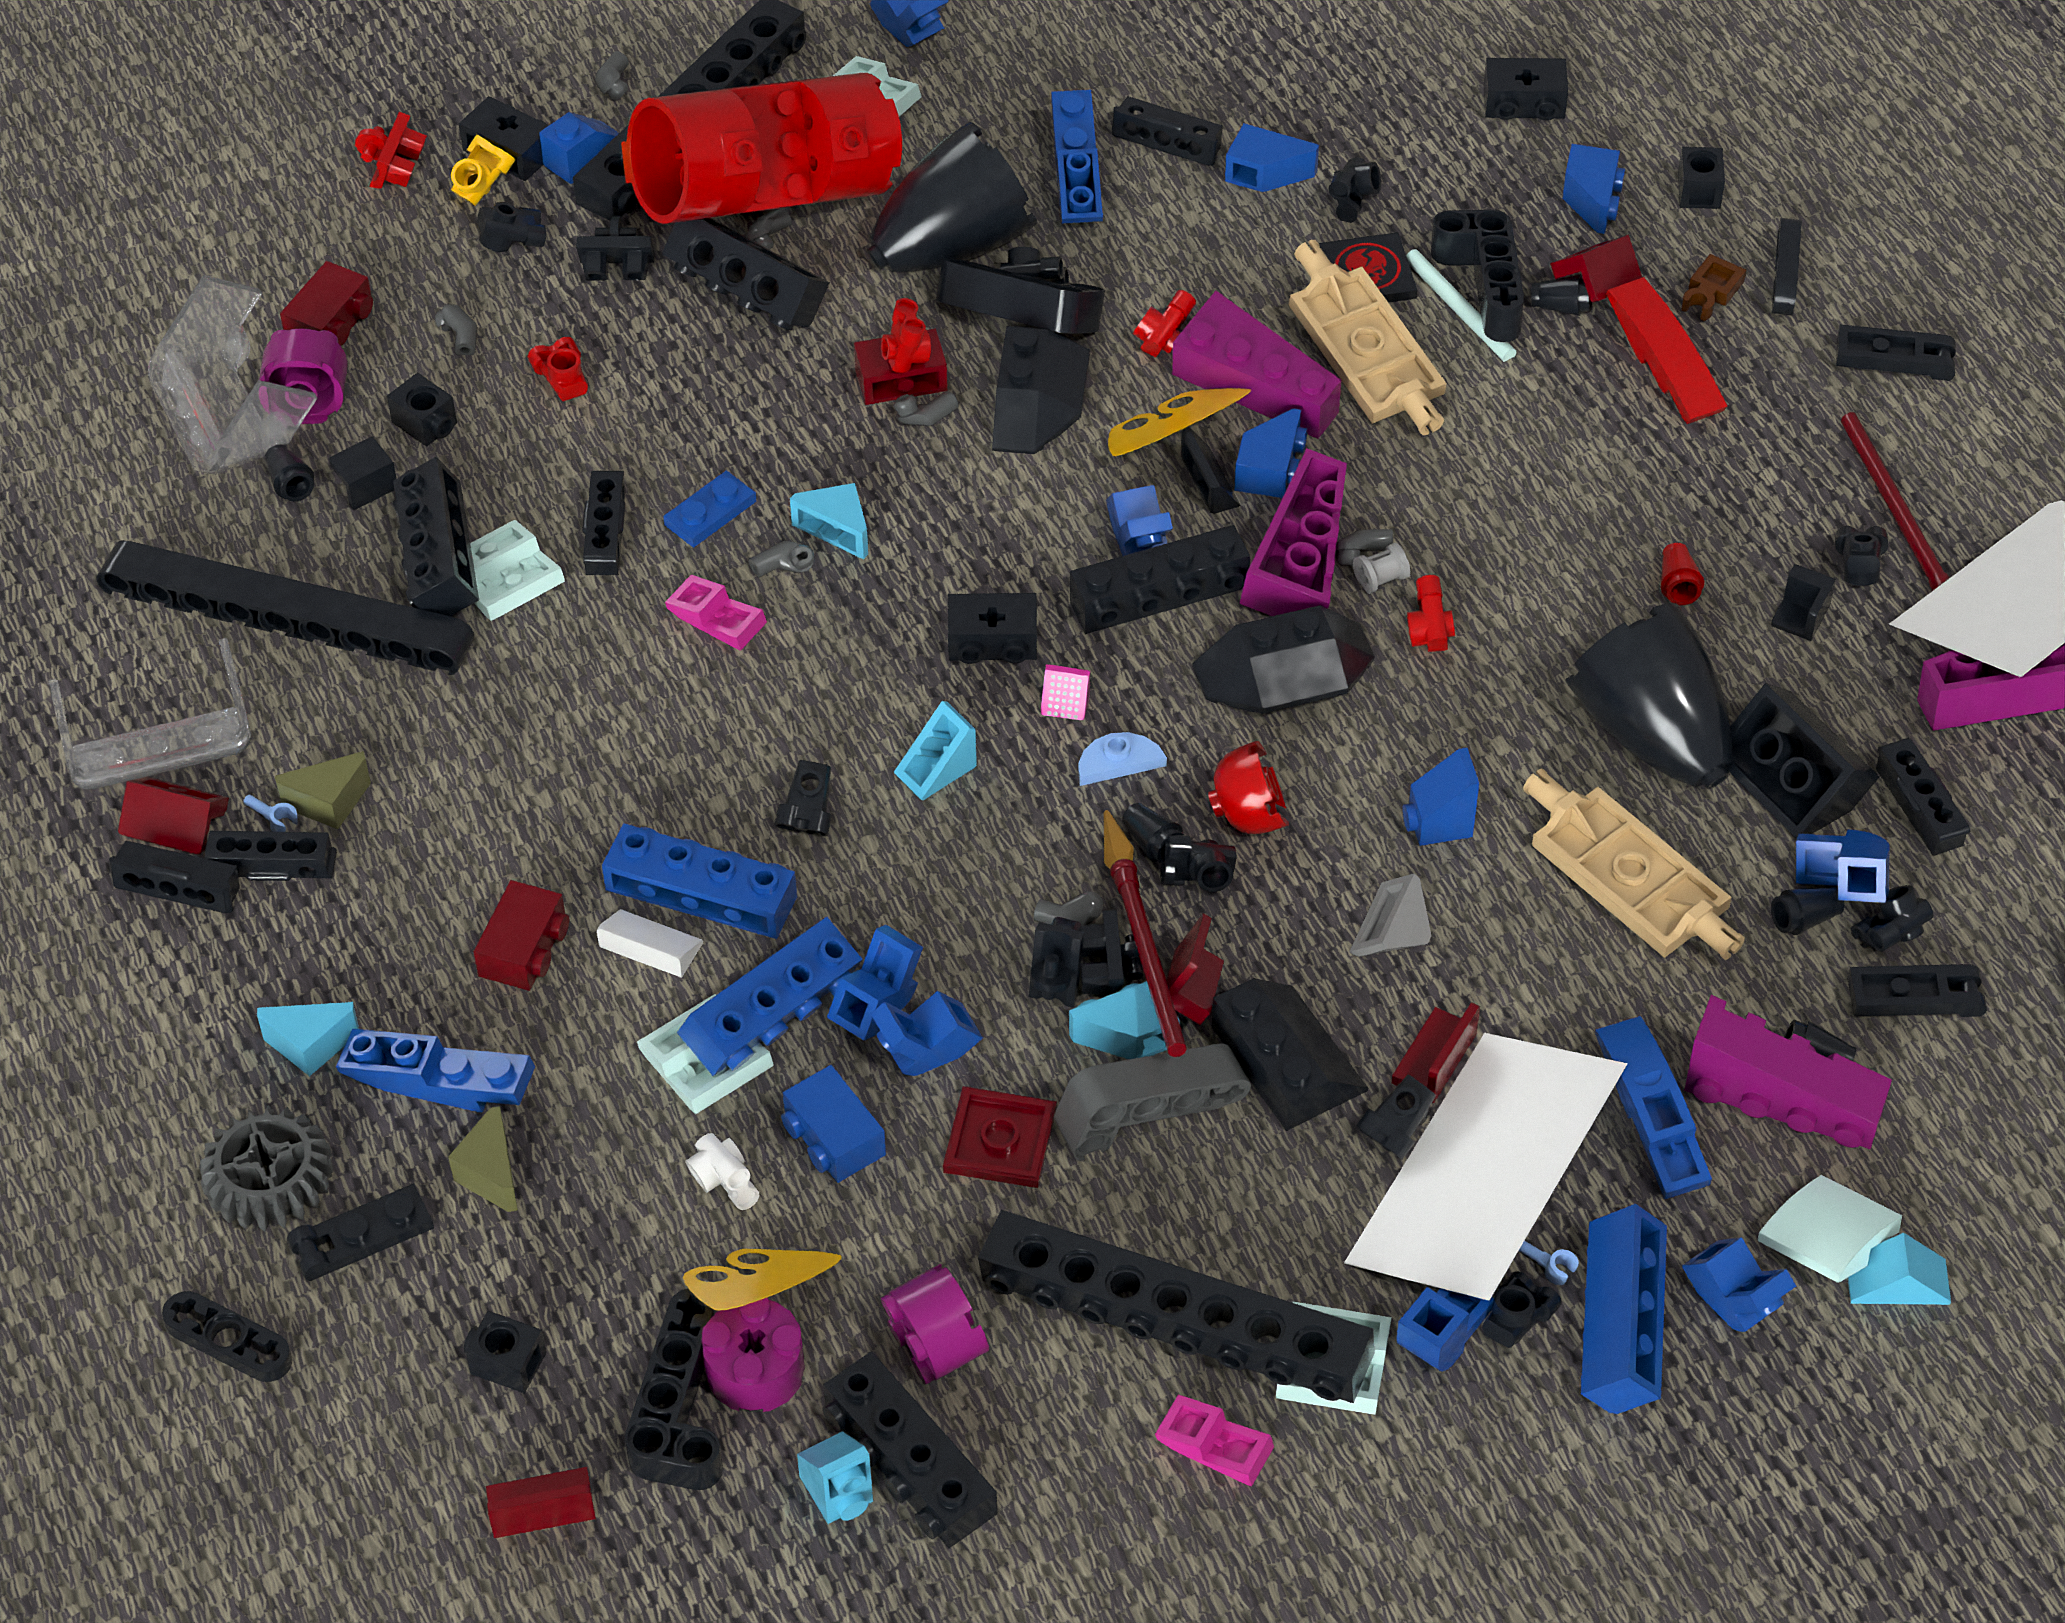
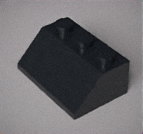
[1727,683,1880,838]
[1212,978,1368,1131]

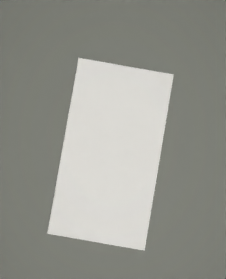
[1889,500,2065,677]
[1344,1033,1627,1301]

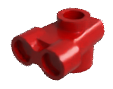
[1132,290,1196,357]
[881,298,931,373]
[527,337,588,401]
[1407,575,1455,652]

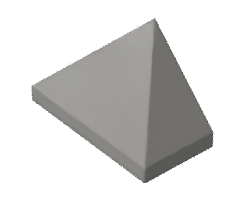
[1349,873,1432,957]

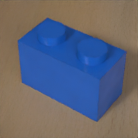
[781,1065,886,1183]

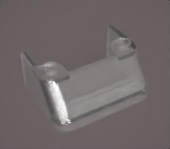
[148,275,318,475]
[48,638,252,789]

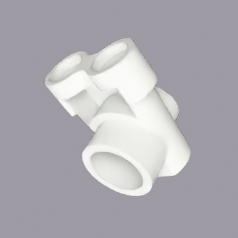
[685,1133,759,1210]

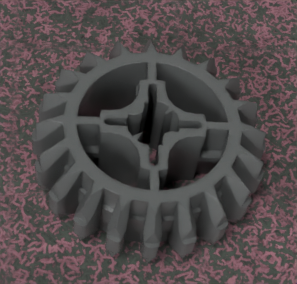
[199,1105,333,1232]

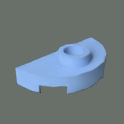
[1078,732,1167,786]

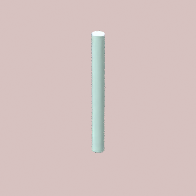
[1406,249,1516,362]

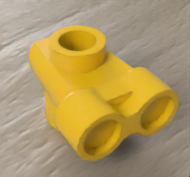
[451,134,516,206]

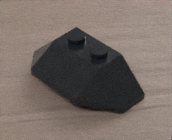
[992,325,1090,454]
[1192,605,1375,714]

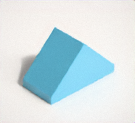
[790,483,868,559]
[894,701,977,800]
[257,1002,359,1077]
[1848,1233,1951,1305]

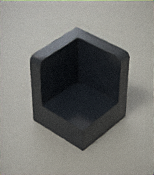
[329,436,397,510]
[1771,564,1836,641]

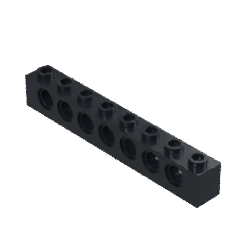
[573,0,806,221]
[978,1210,1375,1404]

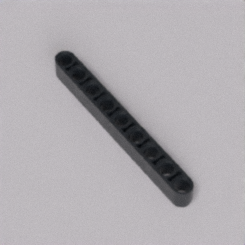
[96,540,474,675]

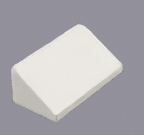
[597,909,703,978]

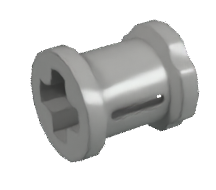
[1353,542,1410,594]

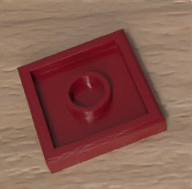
[943,1086,1057,1188]

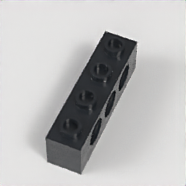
[662,218,830,330]

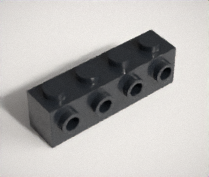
[393,457,479,616]
[1070,525,1250,634]
[822,1351,998,1549]

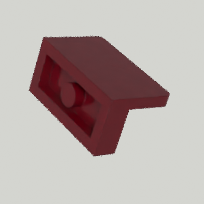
[1550,235,1642,302]
[118,776,229,854]
[1166,913,1224,1025]
[1391,1002,1480,1103]
[486,1467,596,1538]

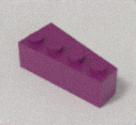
[1172,290,1341,439]
[1239,448,1347,616]
[1917,643,2065,731]
[1684,994,1892,1149]

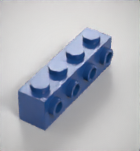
[602,823,797,939]
[677,917,863,1076]
[1581,1204,1667,1414]

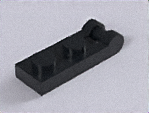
[1836,324,1956,381]
[1847,964,1987,1017]
[287,1183,434,1281]

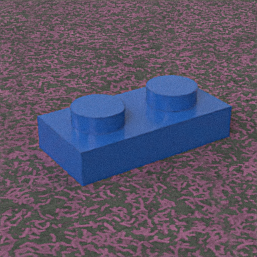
[663,470,756,548]

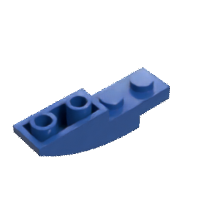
[1051,90,1103,223]
[1595,1016,1712,1200]
[336,1029,535,1112]

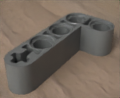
[1054,1044,1251,1161]

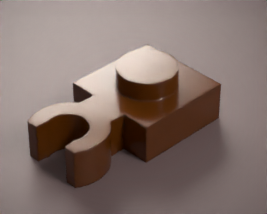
[1681,254,1747,321]

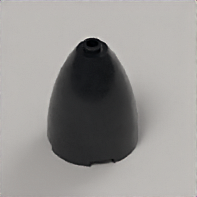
[867,121,1037,272]
[1566,603,1733,789]

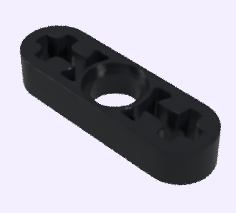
[1771,218,1802,316]
[162,1291,292,1382]

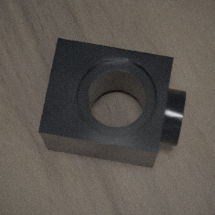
[1678,147,1725,209]
[387,372,457,447]
[464,1311,547,1394]

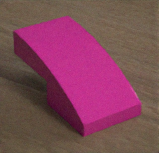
[665,575,767,650]
[1155,1394,1274,1487]

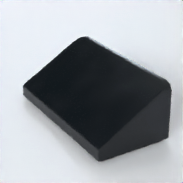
[1181,426,1241,514]

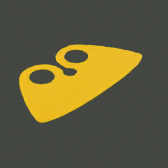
[1108,388,1251,456]
[683,1249,842,1311]

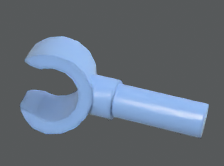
[244,795,298,832]
[1519,1241,1579,1285]

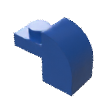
[869,0,949,47]
[1106,485,1173,556]
[1796,829,1890,903]
[827,925,923,1040]
[871,991,983,1076]
[1682,1237,1796,1332]
[1397,1287,1494,1372]

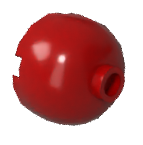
[1208,741,1289,834]

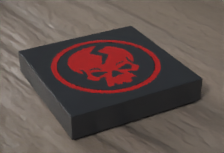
[1319,232,1418,303]

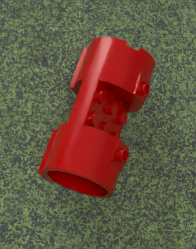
[621,73,902,224]

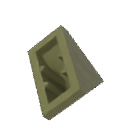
[275,751,371,829]
[448,1106,518,1212]

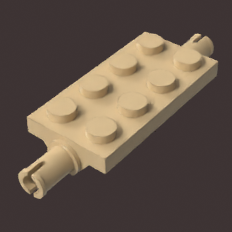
[1289,240,1447,435]
[1523,769,1745,960]

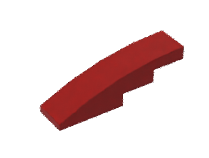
[1606,277,1728,424]

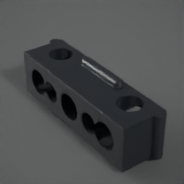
[1112,96,1223,166]
[582,471,626,575]
[1876,737,1970,856]
[205,831,337,881]
[109,840,240,914]

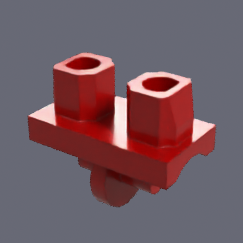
[355,111,427,189]

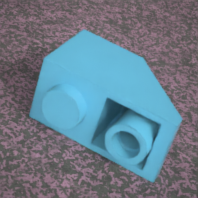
[1069,981,1180,1059]
[797,1431,873,1524]

